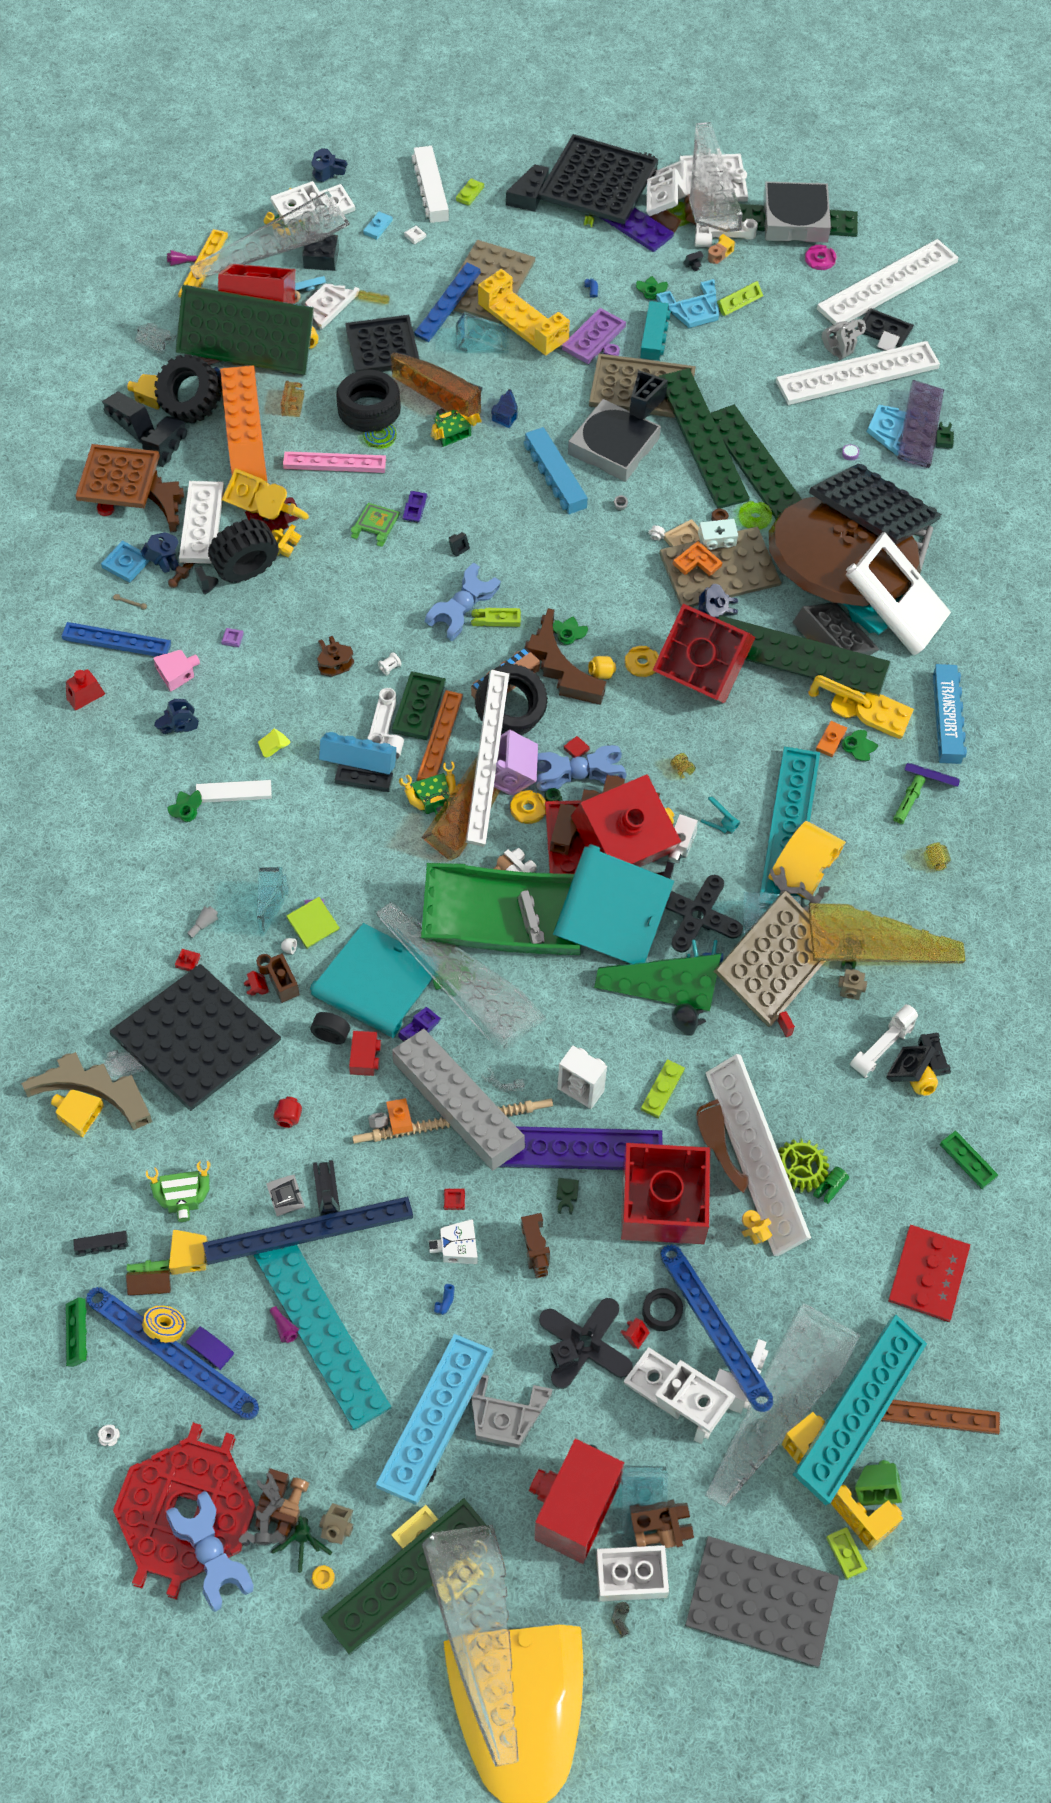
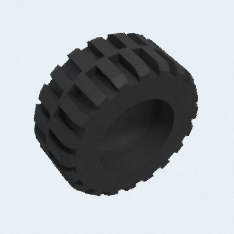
[154,354,222,423]
[208,519,279,583]

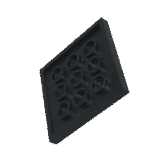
[345,314,420,372]

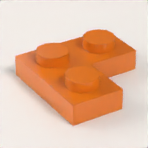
[673,541,723,576]

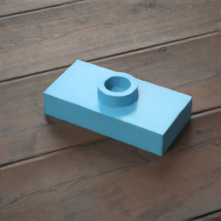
[363,212,393,240]
[295,276,326,291]

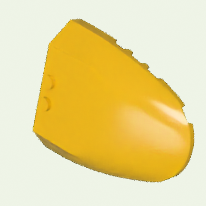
[443,1625,583,1803]

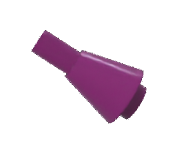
[167,250,197,266]
[270,1306,299,1343]

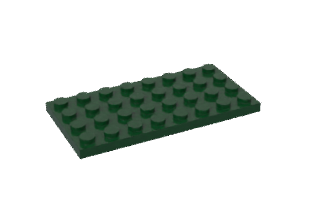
[175,285,314,375]

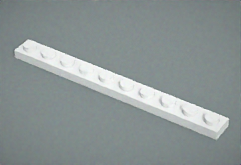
[465,670,509,847]

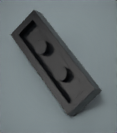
[334,764,393,792]

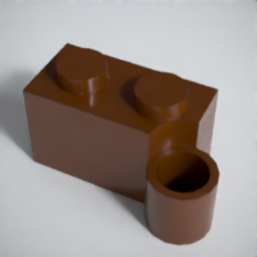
[256,953,300,1003]

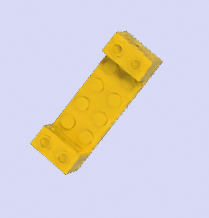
[478,269,570,356]
[781,1412,903,1550]

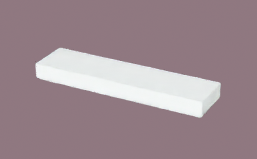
[196,780,272,803]

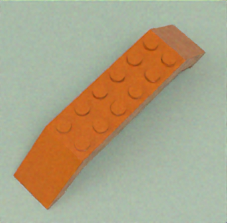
[220,365,267,482]

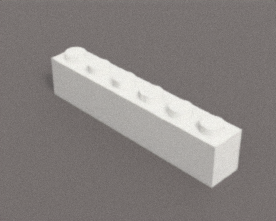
[412,146,449,223]

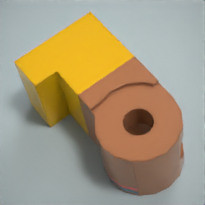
[708,234,735,264]

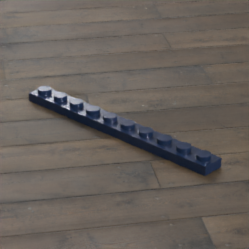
[203,1196,413,1265]

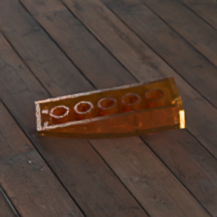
[391,353,481,417]
[421,755,501,861]

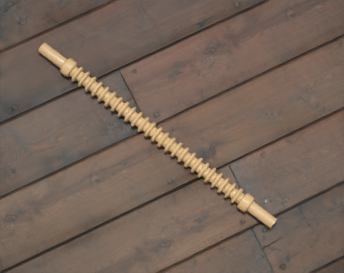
[352,1098,553,1144]

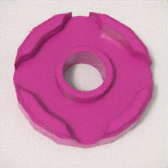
[805,245,837,270]

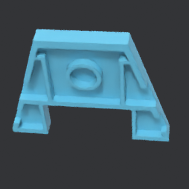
[656,279,719,328]
[866,405,929,462]

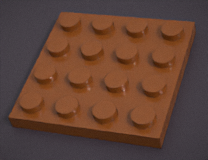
[75,444,159,509]

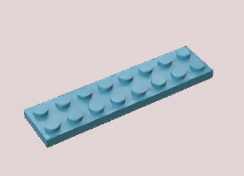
[376,1334,493,1505]

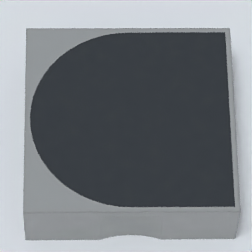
[763,182,831,242]
[568,399,661,482]

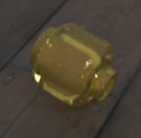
[923,842,951,872]

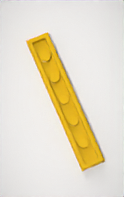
[178,229,228,298]

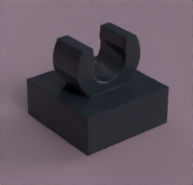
[683,251,703,272]
[448,532,470,557]

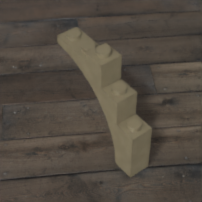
[22,1052,152,1130]

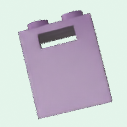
[494,730,538,795]

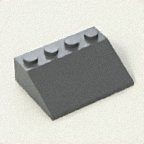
[792,602,880,655]

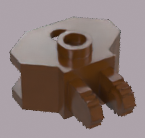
[317,636,354,677]

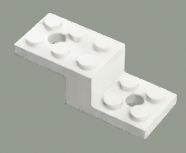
[647,160,686,216]
[270,181,355,226]
[694,1339,768,1444]
[624,1347,735,1433]

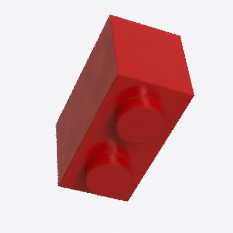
[349,1031,381,1076]

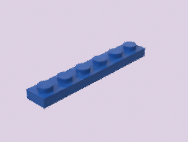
[414,262,481,342]
[62,622,171,657]

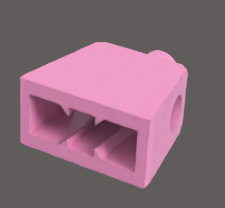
[153,650,200,692]

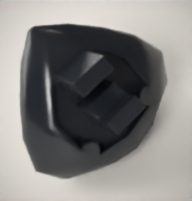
[672,1003,706,1036]

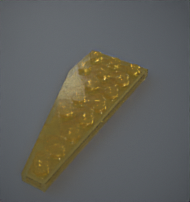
[808,903,966,964]

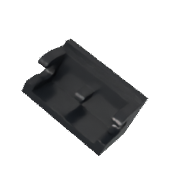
[918,1032,951,1076]

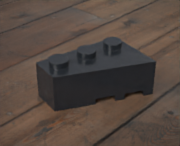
[506,164,549,212]
[629,370,668,419]
[102,391,154,443]
[141,416,187,467]

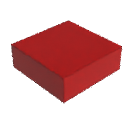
[564,736,590,758]
[777,1011,795,1037]
[444,1189,465,1210]

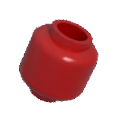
[273,1096,302,1128]

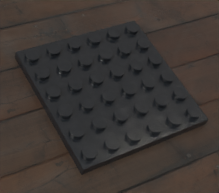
[538,134,659,225]
[809,464,942,545]
[110,964,281,1111]

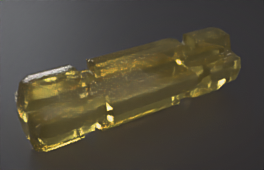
[358,290,390,304]

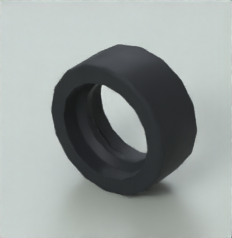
[310,1012,351,1044]
[642,1288,683,1332]

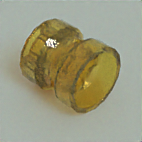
[670,753,696,779]

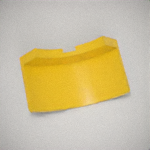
[768,821,846,899]

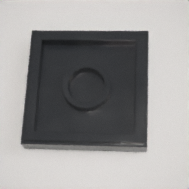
[886,1046,936,1082]

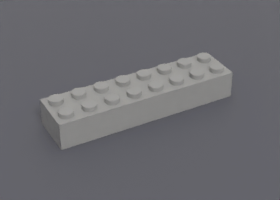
[392,1029,525,1171]

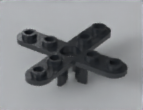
[665,875,743,953]
[539,1298,632,1389]

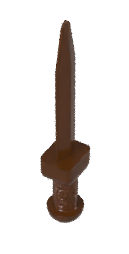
[168,563,195,588]

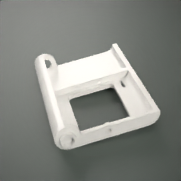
[846,532,951,655]

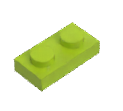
[456,178,484,206]
[826,1527,868,1580]

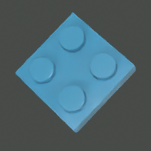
[101,541,150,583]

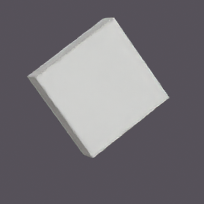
[404,226,426,244]
[878,331,900,350]

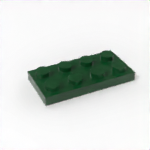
[392,671,446,740]

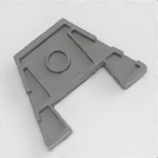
[471,1375,552,1448]

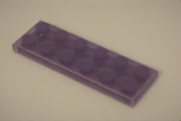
[897,380,944,468]

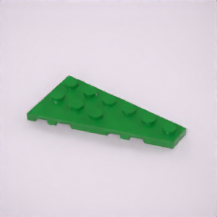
[594,953,721,1011]

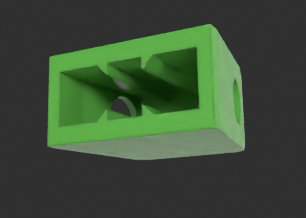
[855,1460,902,1506]

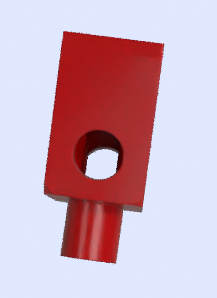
[66,669,105,711]

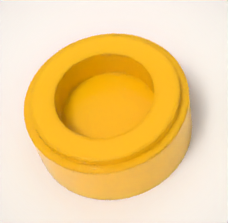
[312,1565,335,1590]

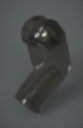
[611,1601,631,1639]

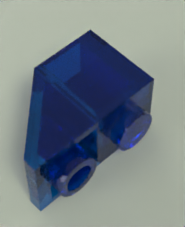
[491,389,518,428]

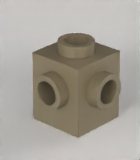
[838,969,867,1000]
[319,1503,354,1545]

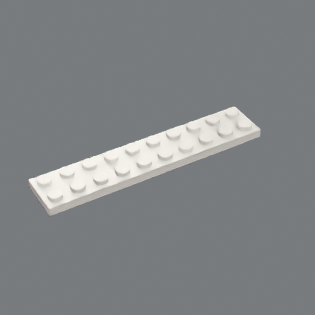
[817,239,959,325]
[776,341,940,405]
[706,1054,811,1256]

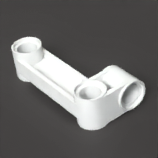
[695,218,758,248]
[368,688,404,759]
[850,1004,918,1078]

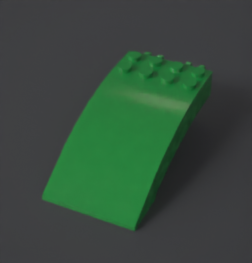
[421,863,581,955]

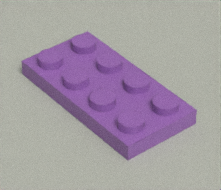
[562,308,626,364]

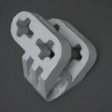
[822,319,866,360]

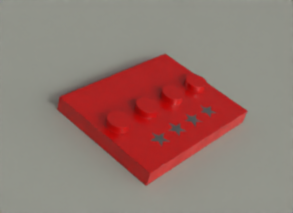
[888,1224,971,1322]

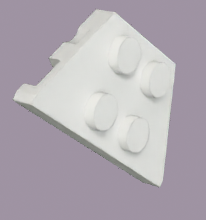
[305,284,360,330]

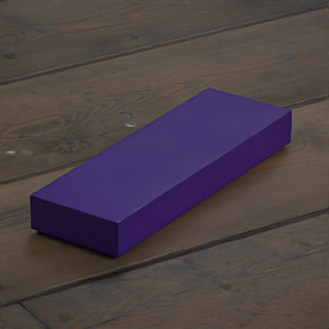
[905,762,960,787]

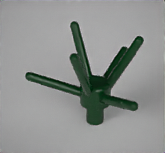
[271,1516,332,1573]

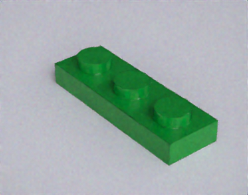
[940,1130,998,1190]
[66,1297,87,1367]

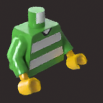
[146,1161,211,1222]

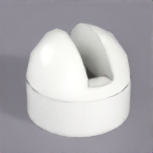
[281,938,297,954]

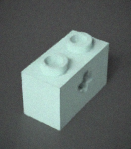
[698,519,738,550]

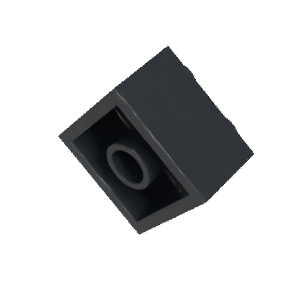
[302,233,339,271]

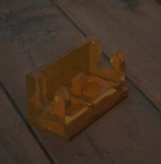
[281,380,305,417]

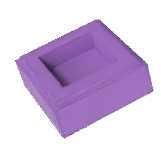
[221,628,244,648]

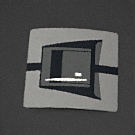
[266,1175,305,1216]

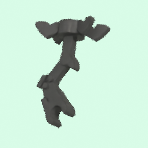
[770,866,830,915]
[239,1472,286,1546]

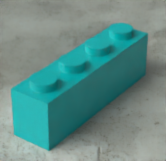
[640,301,671,361]

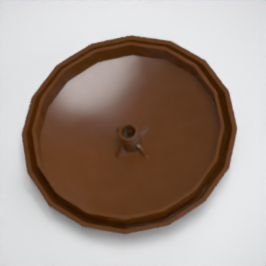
[769,497,921,606]

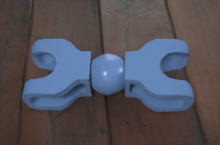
[425,563,501,641]
[536,745,627,791]
[166,1491,253,1612]

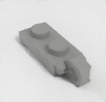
[517,890,544,944]

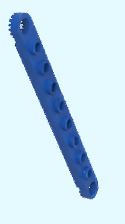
[661,1244,773,1412]
[86,1287,259,1420]

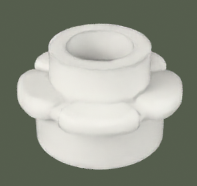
[732,168,747,183]
[648,525,665,541]
[98,1425,120,1446]

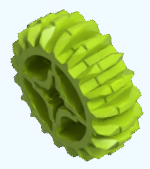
[778,1138,829,1193]

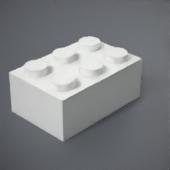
[557,1046,607,1109]
[596,1546,669,1602]

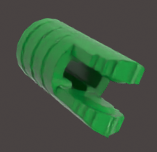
[813,1166,849,1204]

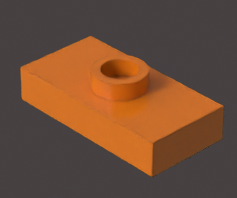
[816,721,847,757]
[386,1098,413,1135]

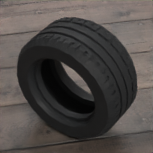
[336,370,401,432]
[475,664,548,735]

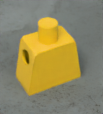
[127,374,160,410]
[51,1090,104,1138]
[169,1230,208,1275]

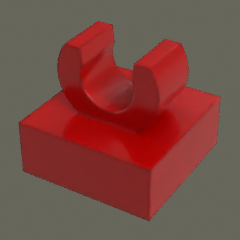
[175,949,201,972]
[243,971,270,996]
[621,1318,650,1349]

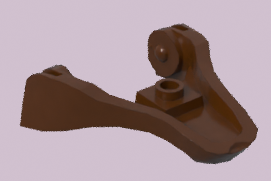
[696,1099,749,1193]

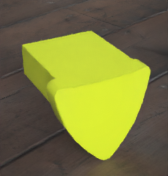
[258,728,290,758]

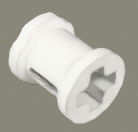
[378,652,402,676]

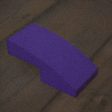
[403,491,428,522]
[398,1007,441,1041]
[186,1326,235,1370]

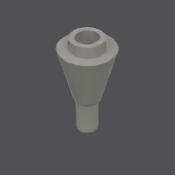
[187,906,218,938]

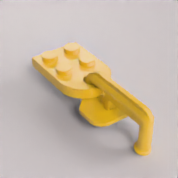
[222,468,309,520]
[808,675,914,739]

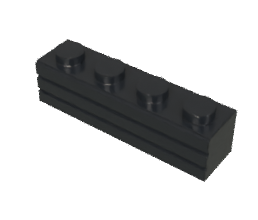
[73,1230,129,1257]

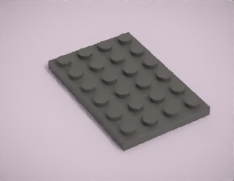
[685,1536,839,1668]

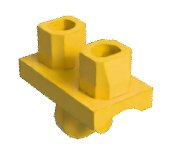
[271,524,302,558]
[741,1210,772,1245]

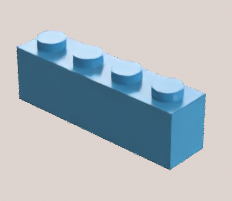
[319,732,397,774]

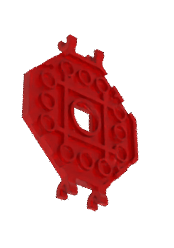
[113,1422,256,1600]

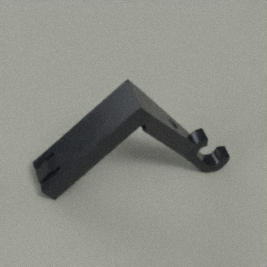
[313,1160,340,1216]

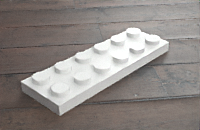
[179,481,224,563]

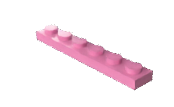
[283,451,386,473]

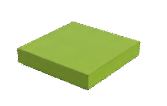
[286,897,340,949]

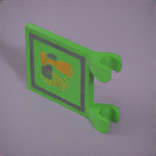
[351,503,400,547]

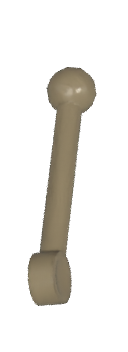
[113,594,147,610]

